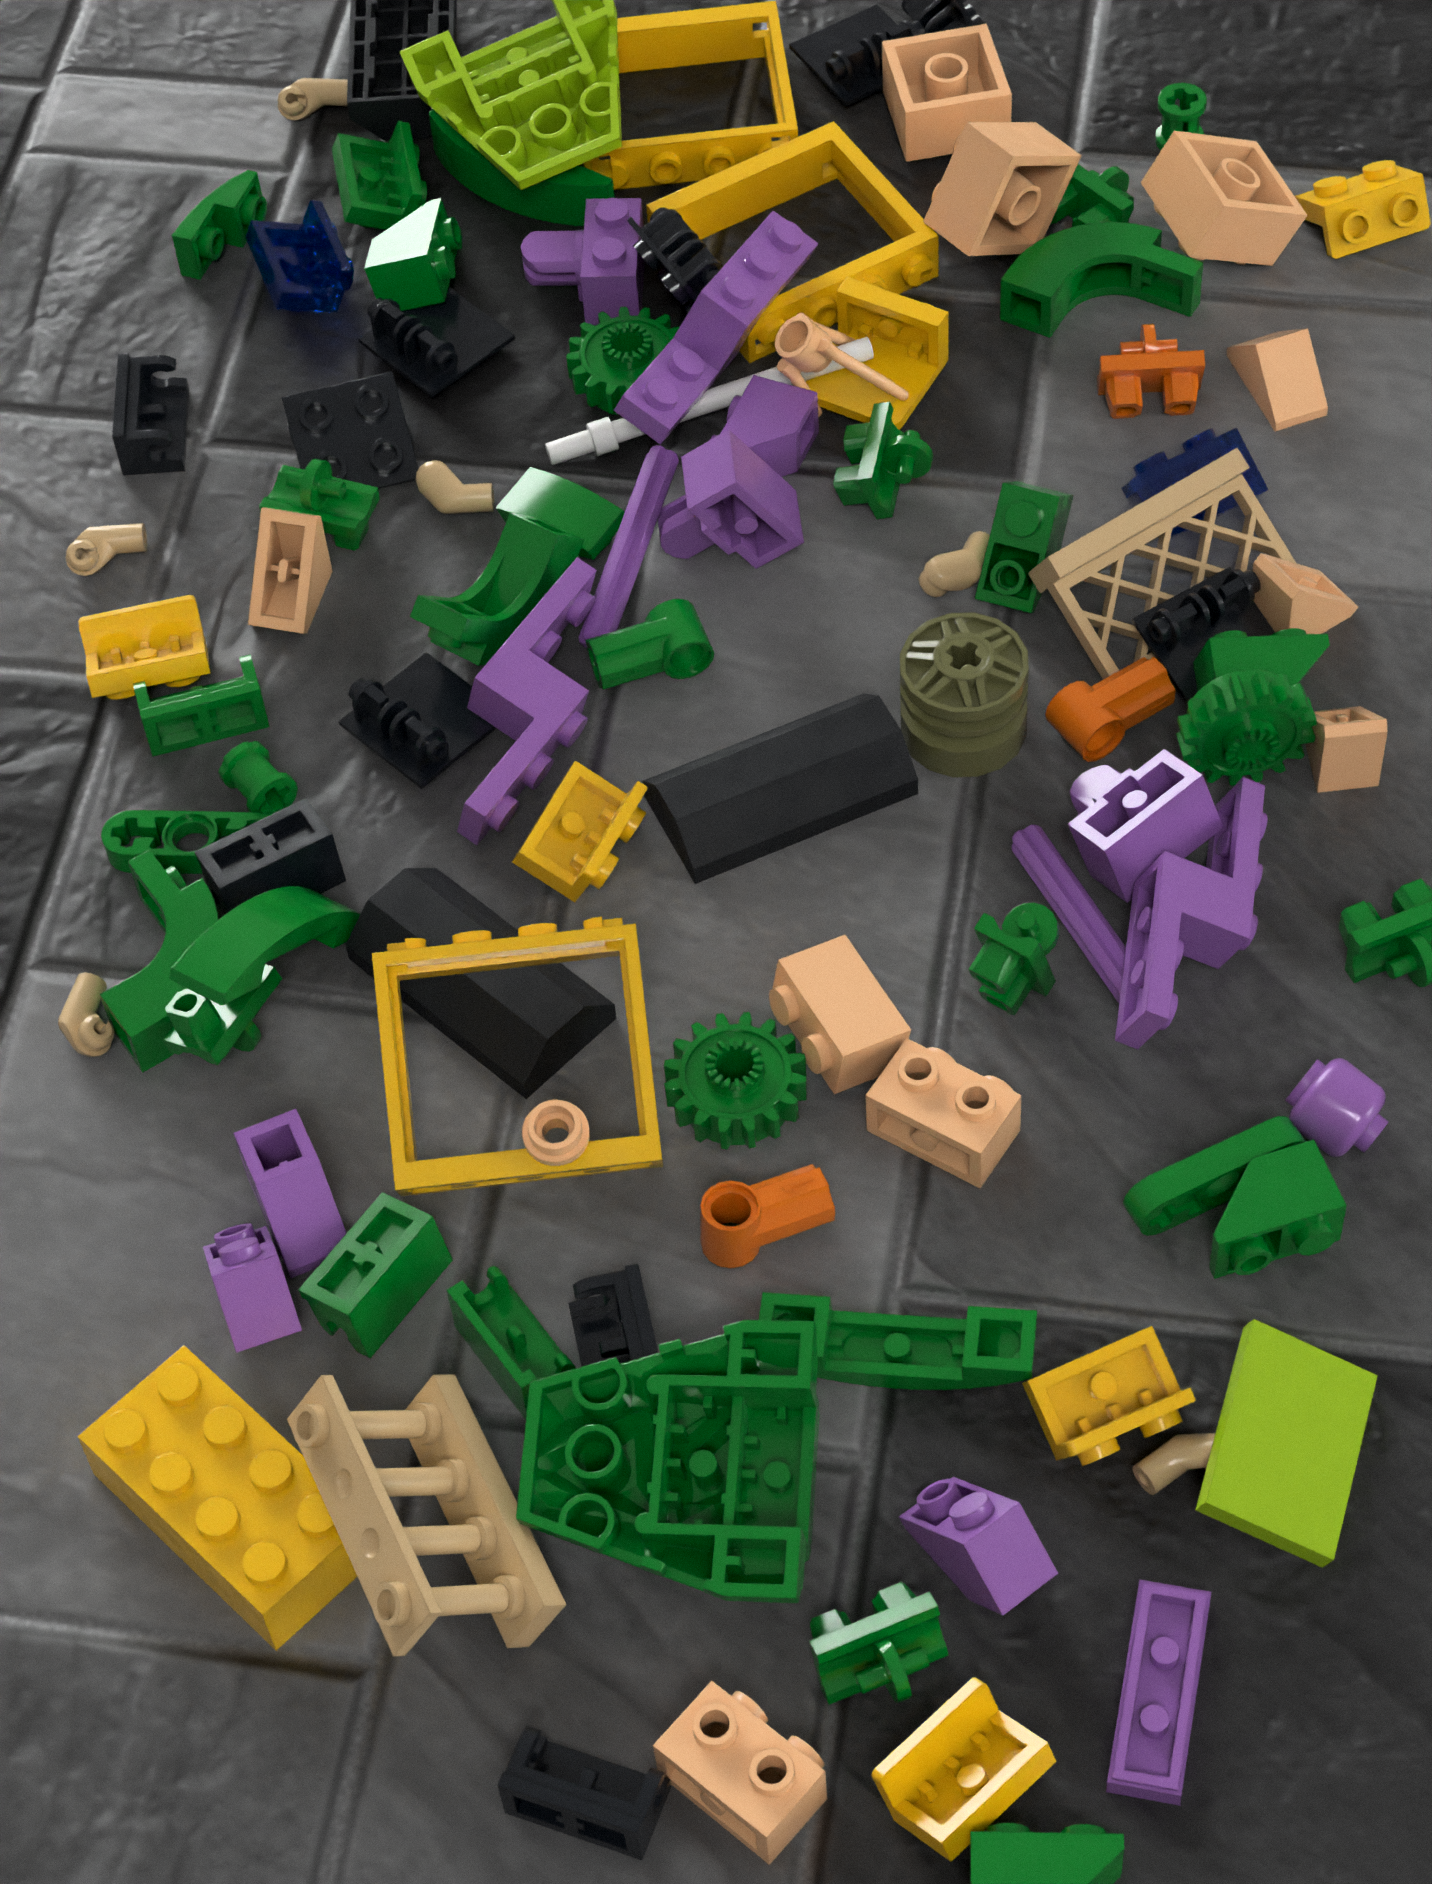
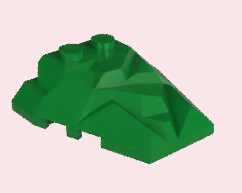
[516,1320,820,1603]

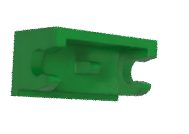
[133,654,270,757]
[298,1192,453,1358]
[447,1266,576,1420]

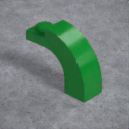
[1000,222,1203,338]
[410,513,584,666]
[100,849,219,1073]

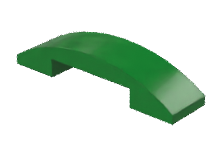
[429,109,614,226]
[169,886,361,1006]
[759,1292,1038,1390]

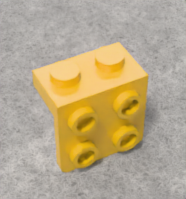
[806,276,949,430]

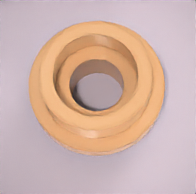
[522,1099,590,1166]

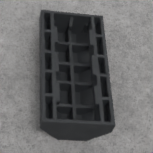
[347,0,457,141]
[642,693,918,884]
[346,868,617,1099]

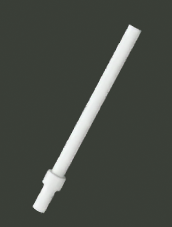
[545,337,874,465]

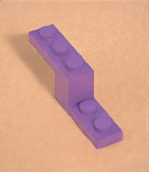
[614,211,818,445]
[457,557,597,845]
[1115,777,1268,1049]

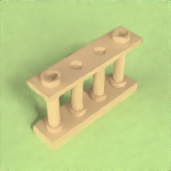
[287,1374,567,1657]

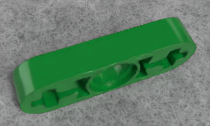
[101,810,268,874]
[1123,1116,1306,1236]

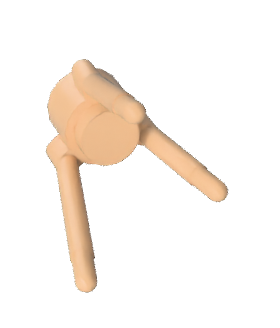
[775,312,909,417]

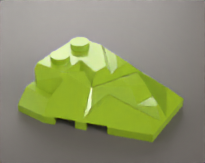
[399,0,622,190]

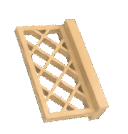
[1028,447,1297,679]

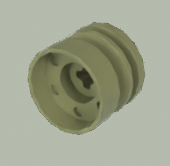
[900,612,1029,777]

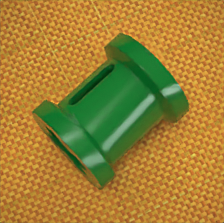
[1155,83,1207,150]
[218,741,298,816]

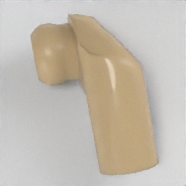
[278,78,348,121]
[416,460,494,514]
[66,523,147,576]
[919,531,990,597]
[58,972,115,1057]
[1132,1433,1215,1495]

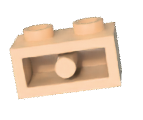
[769,935,911,1095]
[865,1038,1021,1188]
[653,1681,827,1865]

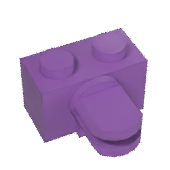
[521,198,645,325]
[658,430,804,569]
[1068,749,1224,903]

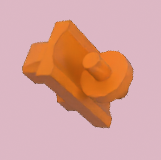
[1097,324,1205,419]

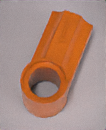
[1045,657,1176,762]
[700,1164,835,1268]

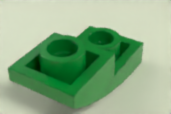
[172,170,267,280]
[496,467,625,560]

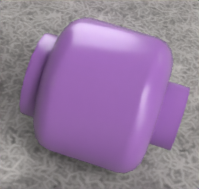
[1285,1058,1389,1157]

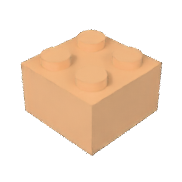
[882,24,1012,162]
[923,122,1082,256]
[1141,131,1308,266]

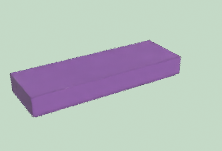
[1106,1579,1212,1806]

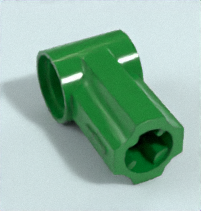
[586,599,714,690]

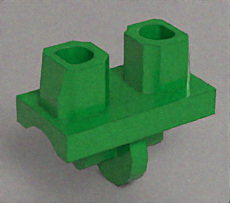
[1050,164,1134,227]
[833,401,933,519]
[259,458,380,551]
[1339,878,1432,988]
[968,902,1059,1016]
[162,964,282,1065]
[809,1582,948,1705]

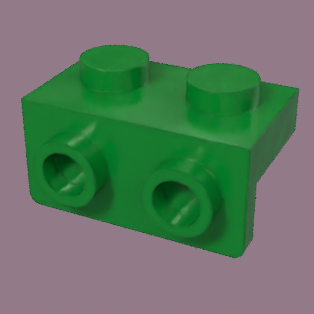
[332,121,427,230]

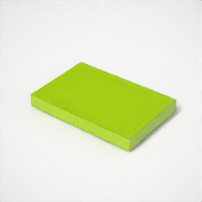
[1195,1319,1378,1568]

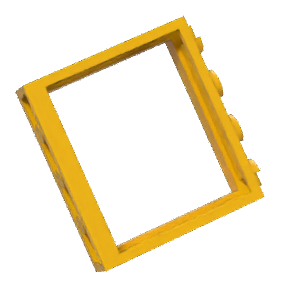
[583,1,798,190]
[646,121,939,364]
[372,916,663,1197]

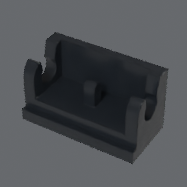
[112,353,189,476]
[194,798,346,915]
[568,1263,658,1367]
[497,1726,671,1860]

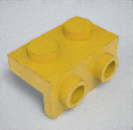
[1295,160,1431,259]
[78,595,211,699]
[512,761,648,902]
[1022,1326,1196,1466]
[872,1677,1057,1862]

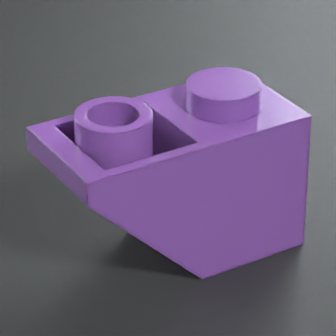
[710,375,819,477]
[234,1109,346,1278]
[203,1223,302,1353]
[899,1477,1058,1615]

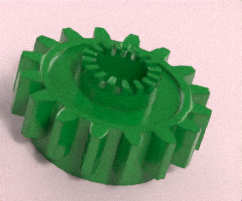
[566,306,680,415]
[1176,669,1317,786]
[664,1012,807,1149]

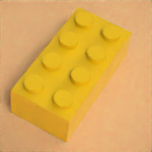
[77,1345,357,1651]

